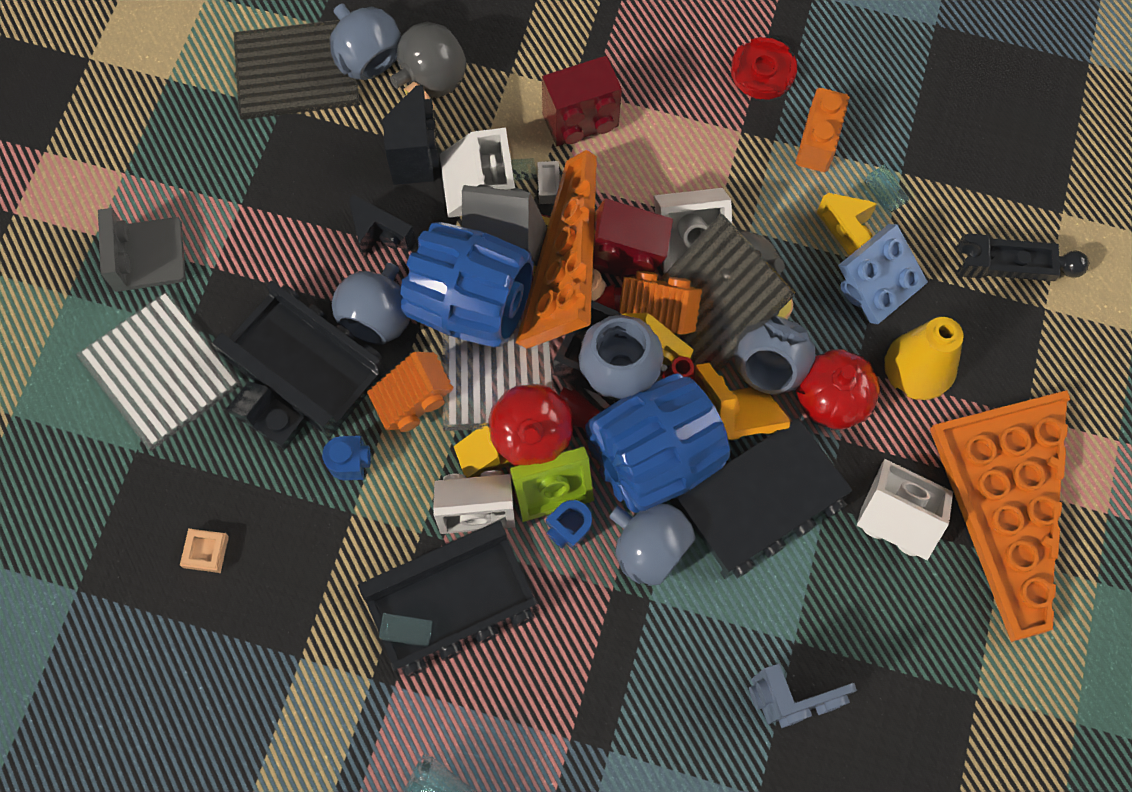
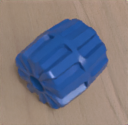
[400,222,533,347]
[585,373,730,513]

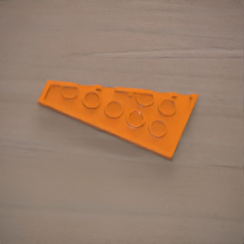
[515,150,597,349]

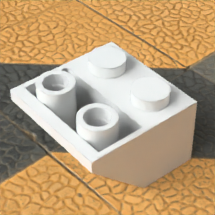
[440,128,515,218]

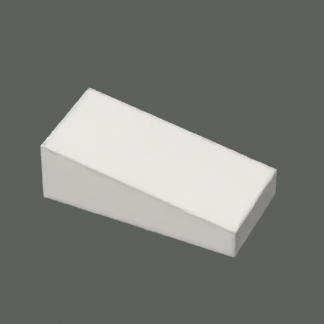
[538,161,560,204]

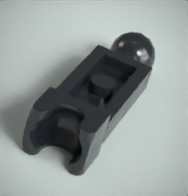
[956,234,1090,281]

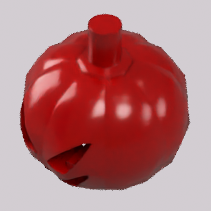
[796,349,880,430]
[488,384,573,466]

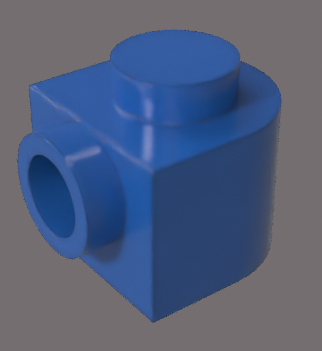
[322,436,371,480]
[546,500,592,550]

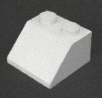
[654,188,732,275]
[857,459,953,560]
[433,470,515,534]

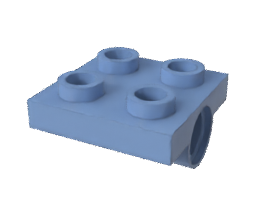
[838,224,928,324]

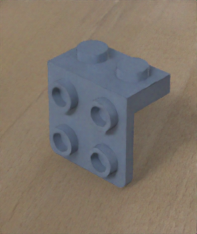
[749,664,857,728]

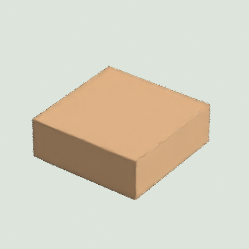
[180,528,229,573]

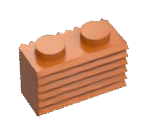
[795,88,850,172]
[619,271,702,334]
[367,352,454,432]

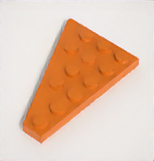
[930,390,1070,642]

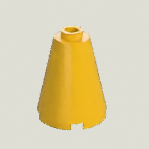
[885,317,963,400]

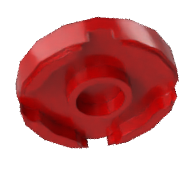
[731,37,797,100]

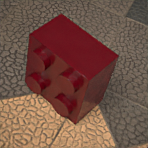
[542,55,622,147]
[593,198,673,280]

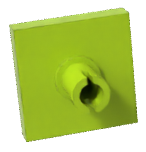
[510,446,594,522]

